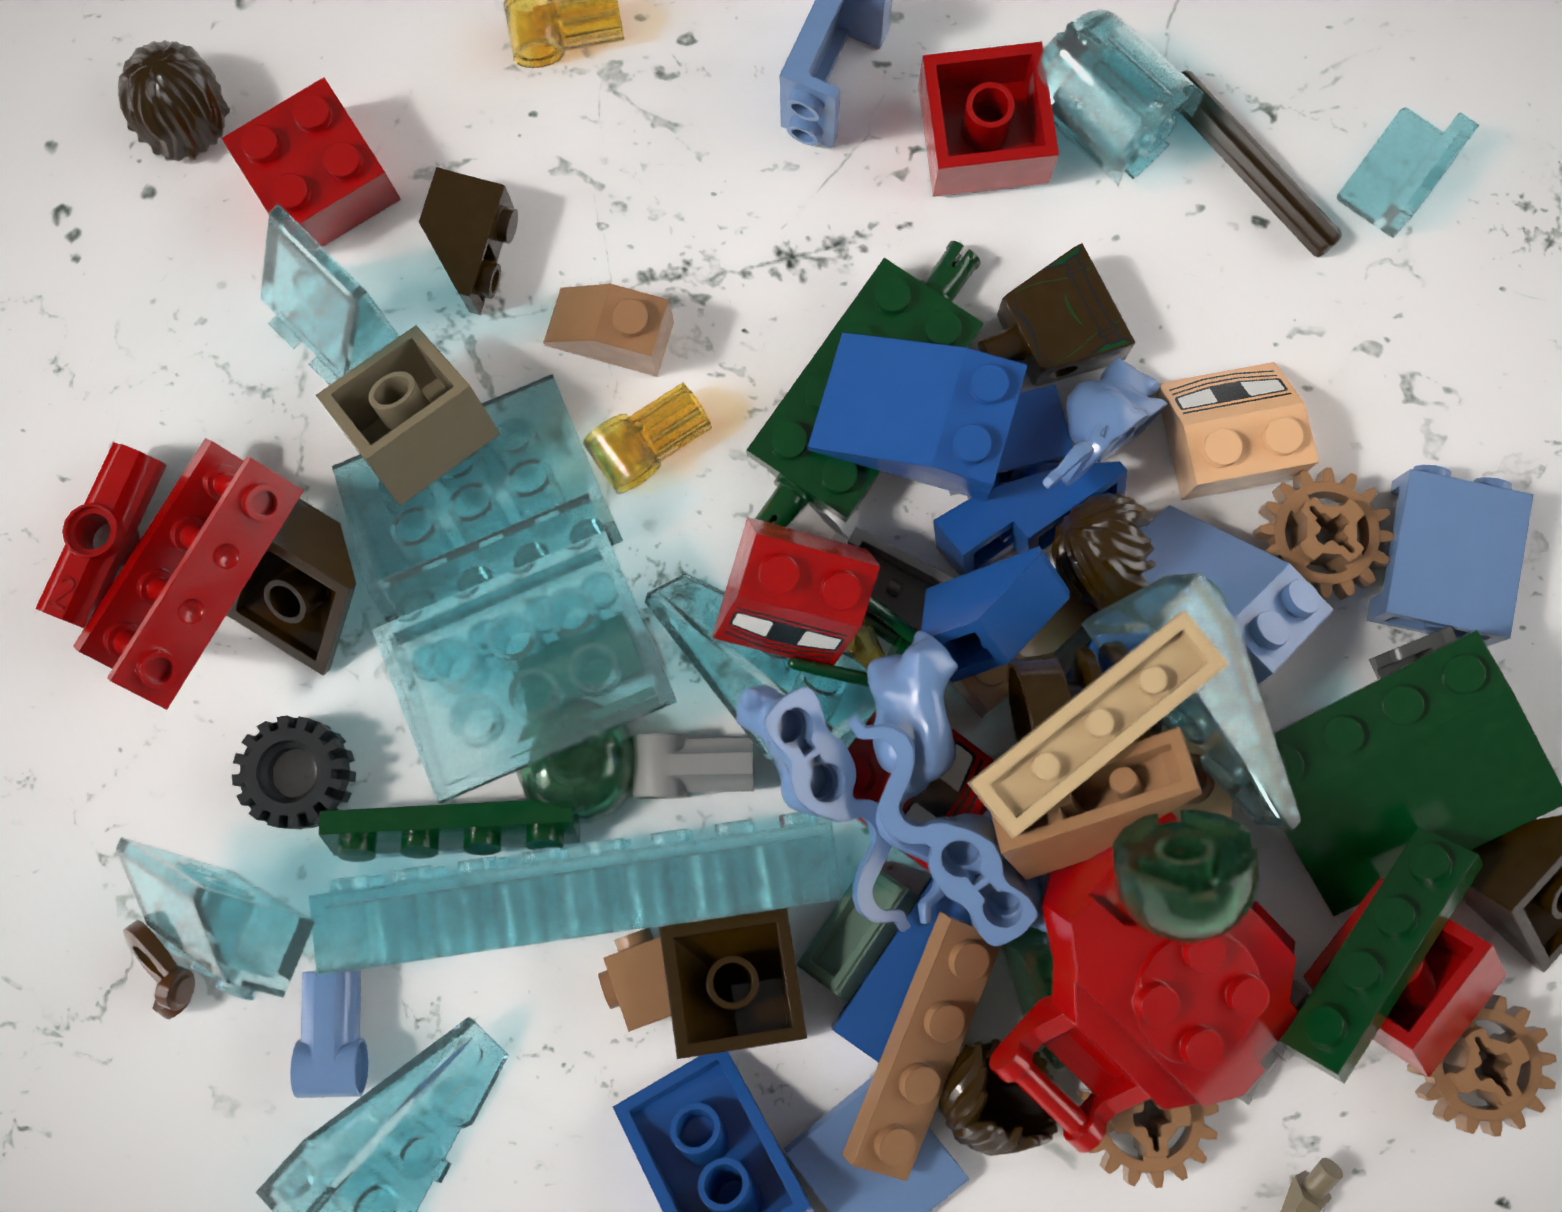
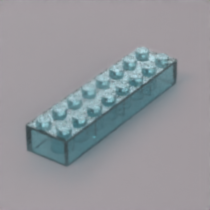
[309,812,843,975]

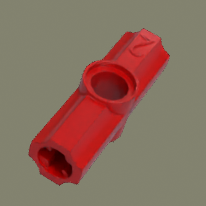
[35,442,167,628]

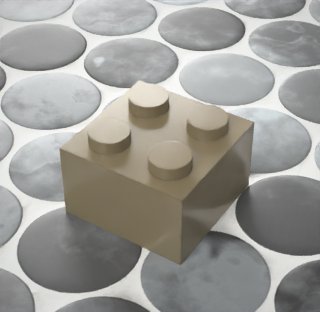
[316,325,500,506]

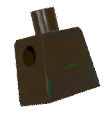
[978,243,1136,386]

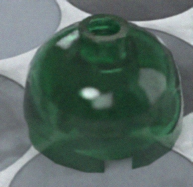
[517,702,634,824]
[1113,809,1259,944]

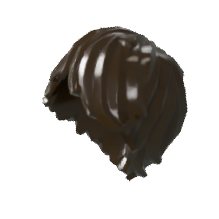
[118,40,230,161]
[1051,493,1156,620]
[939,1038,1058,1156]

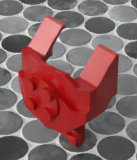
[989,812,1298,1153]

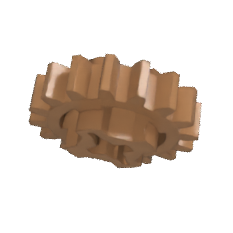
[1253,467,1394,600]
[1407,994,1557,1137]
[1076,1089,1219,1188]

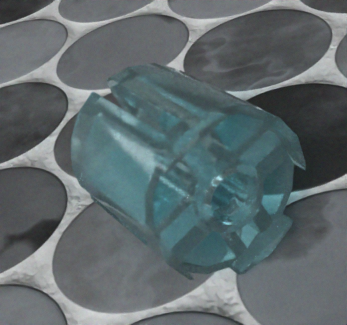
[1028,8,1204,186]

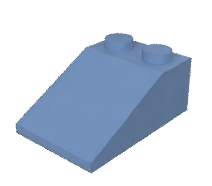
[1133,505,1334,707]

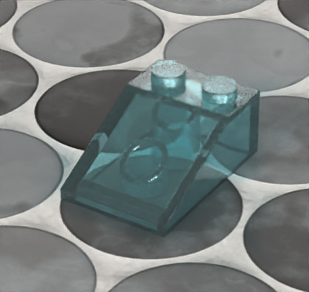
[260,204,399,385]

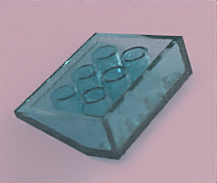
[332,374,623,637]
[372,531,678,804]

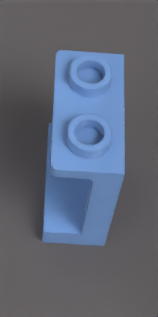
[779,0,892,148]
[1366,465,1534,646]

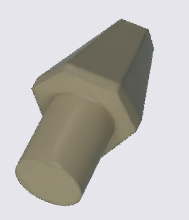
[1281,1158,1343,1212]

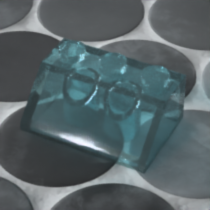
[116,837,316,1000]

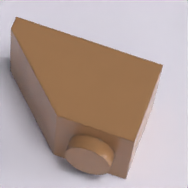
[543,284,674,377]

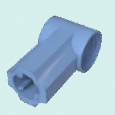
[290,970,369,1098]

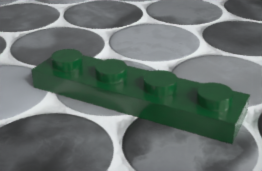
[318,798,580,862]
[1280,827,1483,1084]

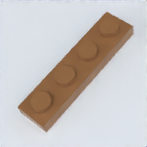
[842,912,1002,1181]

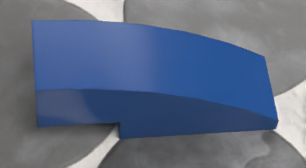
[933,461,1128,576]

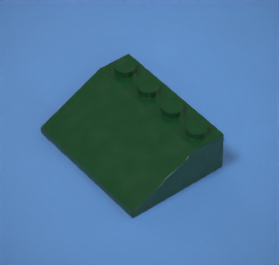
[1239,630,1562,917]

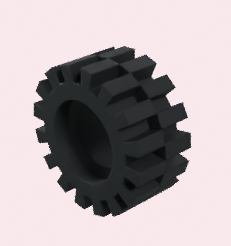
[231,715,356,830]

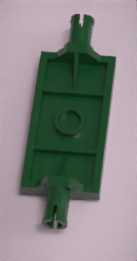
[746,241,984,527]

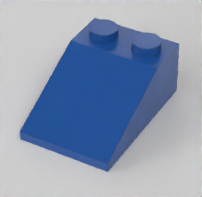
[808,332,1028,501]
[613,1052,816,1212]

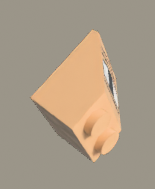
[1157,362,1319,501]

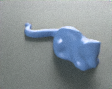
[1043,357,1168,489]
[867,631,958,924]
[736,685,911,932]
[847,715,1047,946]

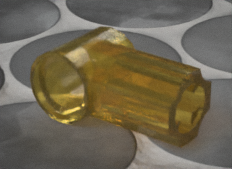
[503,0,625,68]
[583,382,712,494]

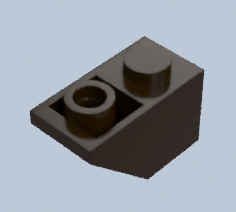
[419,167,518,315]

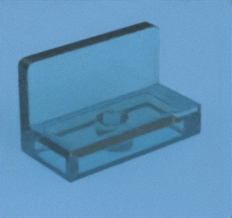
[1337,107,1479,238]

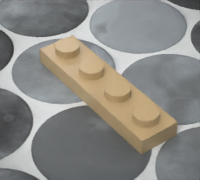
[967,610,1229,838]

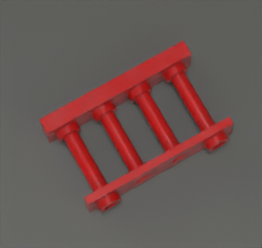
[73,438,304,710]

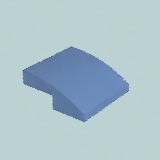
[783,1075,969,1212]

